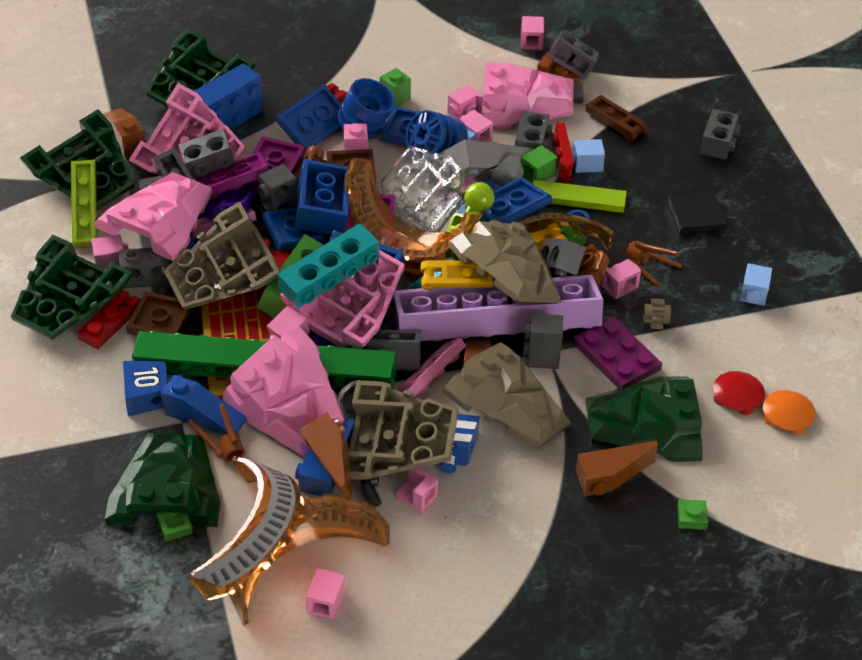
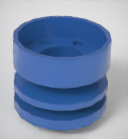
[337,78,395,140]
[406,110,468,162]

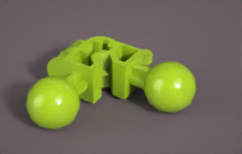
[443,182,495,260]

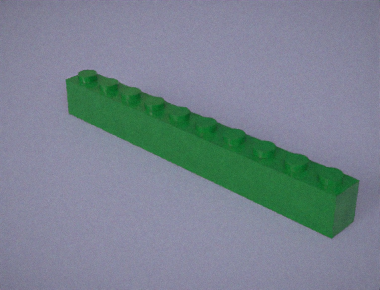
[132,331,397,389]

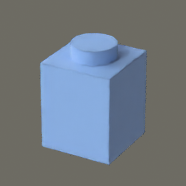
[571,139,605,173]
[740,263,772,306]

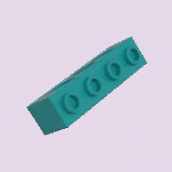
[277,223,380,309]

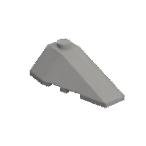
[434,139,532,178]

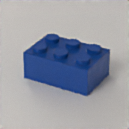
[194,64,263,130]
[295,159,351,235]

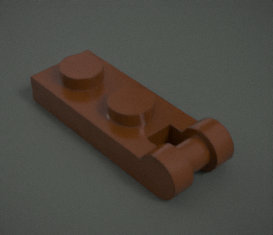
[585,95,648,142]

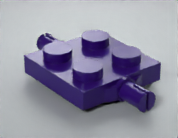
[199,188,257,219]

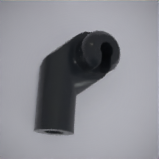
[360,477,382,509]

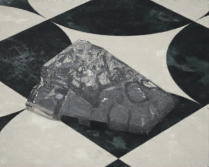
[381,145,465,241]

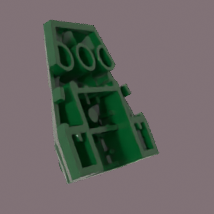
[146,29,255,108]
[20,109,135,211]
[11,234,134,340]
[585,376,702,462]
[105,433,221,527]

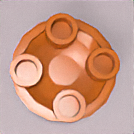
[763,390,816,435]

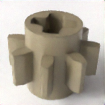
[643,299,671,329]

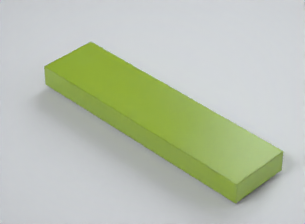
[71,160,98,248]
[533,180,626,213]

